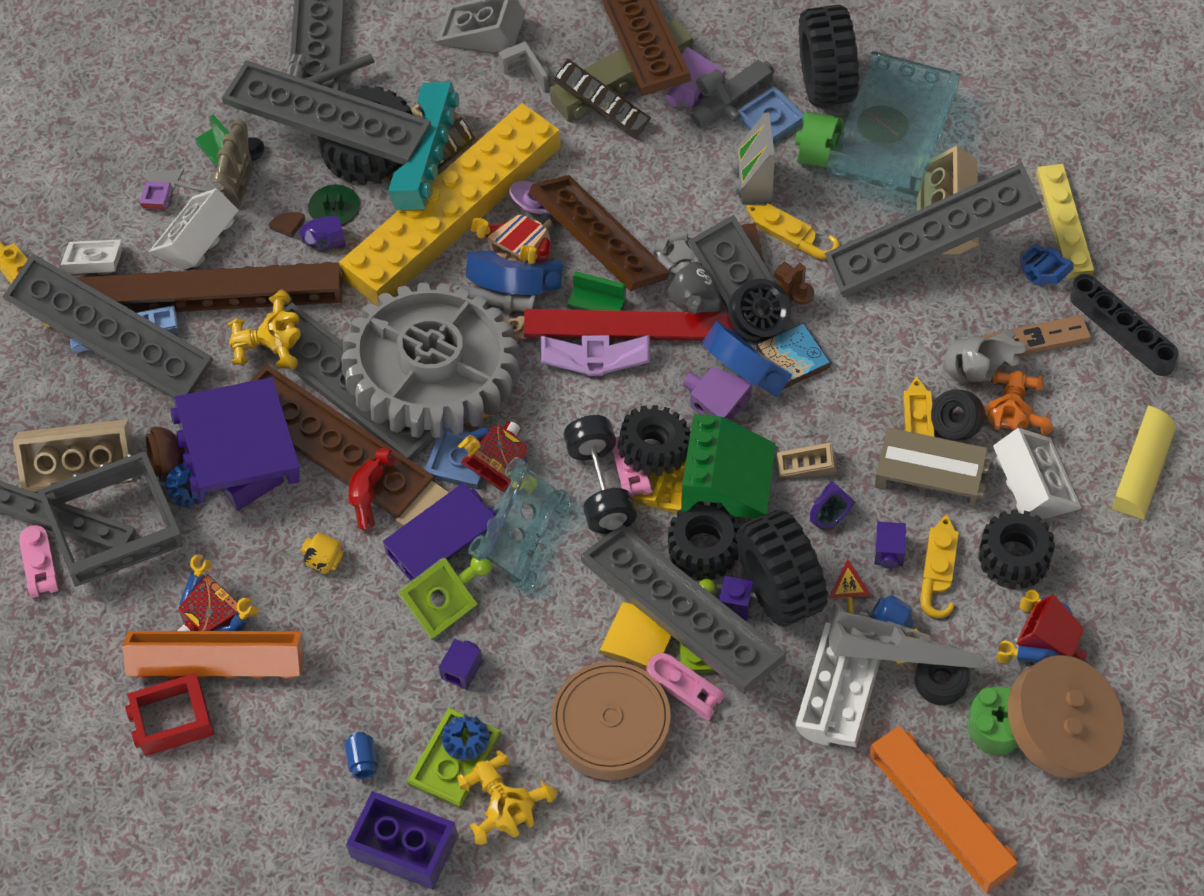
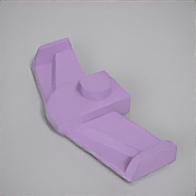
[541,335,650,376]

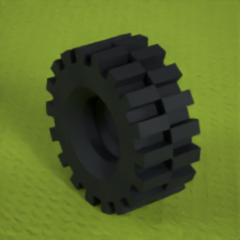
[618,405,691,476]

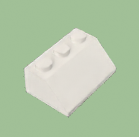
[149,188,239,270]
[993,428,1082,520]

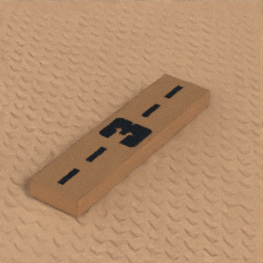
[980,315,1091,357]

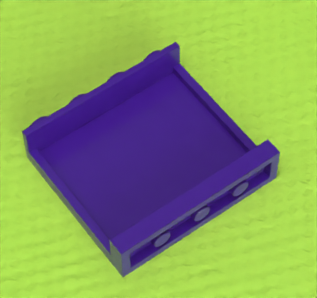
[170,377,300,503]

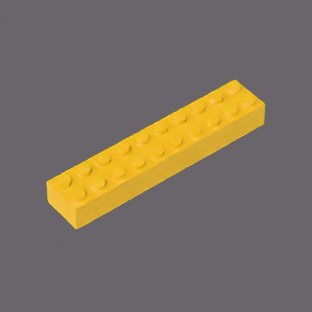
[339,103,561,307]

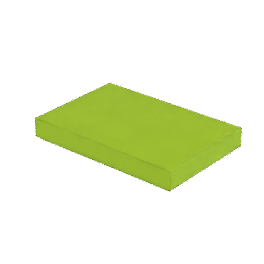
[407,708,501,809]

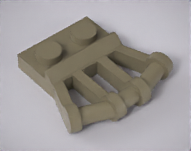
[212,120,254,208]

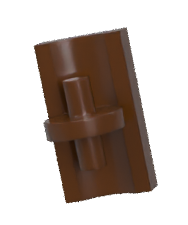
[774,261,815,305]

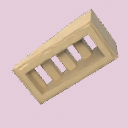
[777,442,838,479]

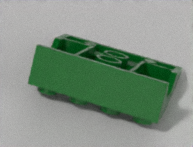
[681,414,776,518]

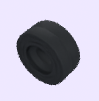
[931,389,985,440]
[915,663,970,705]

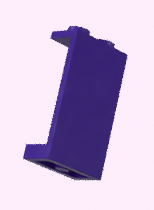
[383,483,500,581]

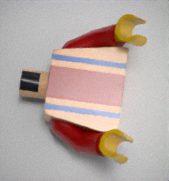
[470,214,552,264]

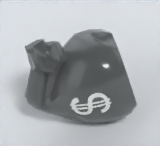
[668,262,722,314]

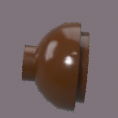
[146,427,186,482]

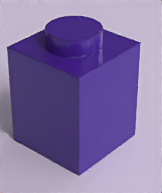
[874,521,906,569]
[719,576,753,621]
[439,639,483,690]

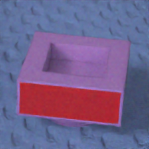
[139,181,173,210]

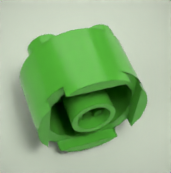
[795,112,844,168]
[967,686,1019,755]

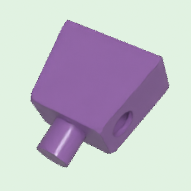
[665,47,725,107]
[683,367,752,421]

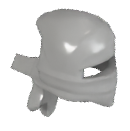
[945,328,1027,383]

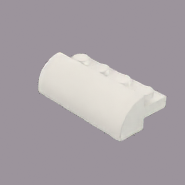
[795,622,881,747]

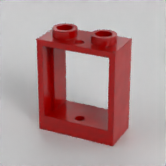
[125,673,214,756]

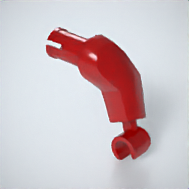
[348,448,397,529]

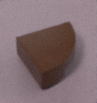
[269,212,305,238]

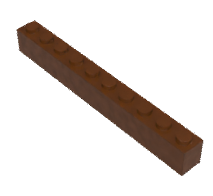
[75,262,342,313]

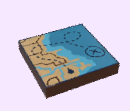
[756,323,831,389]

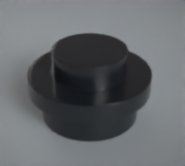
[248,137,265,161]

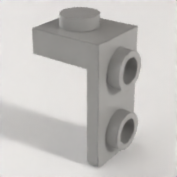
[498,41,551,92]

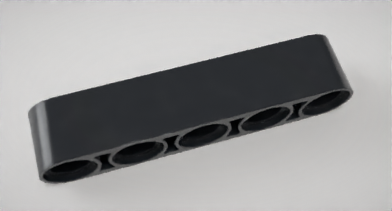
[1070,274,1179,376]

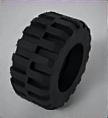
[798,4,859,107]
[317,85,413,185]
[736,510,828,627]

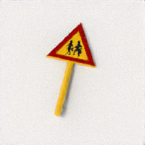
[828,559,872,614]

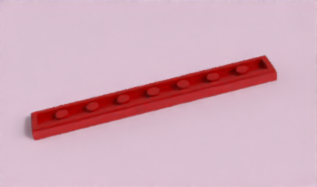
[524,309,735,341]

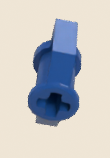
[1020,243,1073,285]

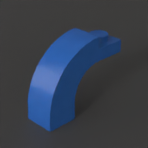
[466,250,563,295]
[702,320,792,397]

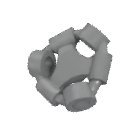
[654,231,701,274]

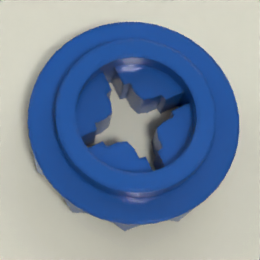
[166,463,208,508]
[441,714,489,761]

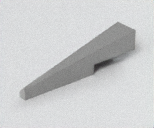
[829,602,984,668]

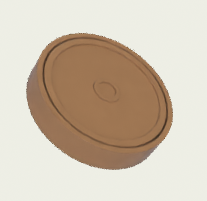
[1007,656,1124,779]
[551,661,671,780]

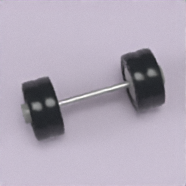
[563,415,637,534]

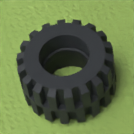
[668,501,739,580]
[979,509,1055,589]

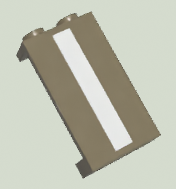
[874,427,991,509]

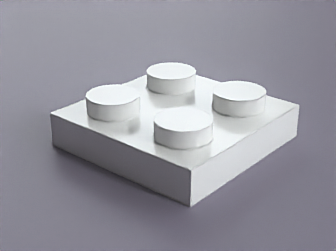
[61,239,123,276]

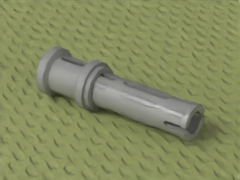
[455,284,538,314]

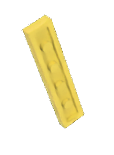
[1036,164,1094,278]

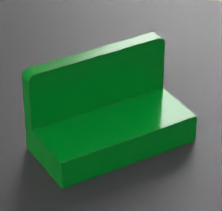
[195,114,229,167]
[567,271,627,311]

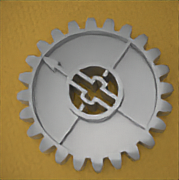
[341,282,519,438]

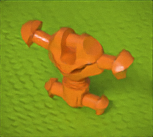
[962,368,1054,435]

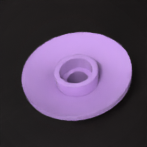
[510,181,552,215]

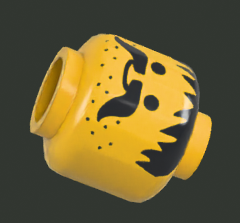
[300,532,345,574]

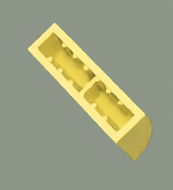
[1112,405,1176,520]

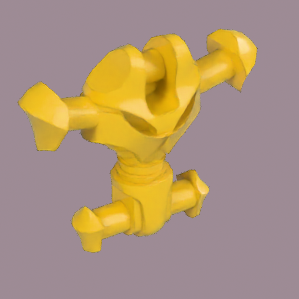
[227,289,301,370]
[457,750,558,845]

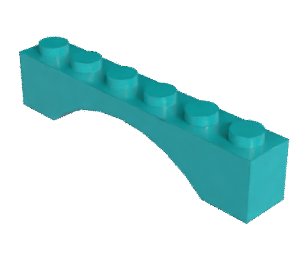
[388,81,460,210]

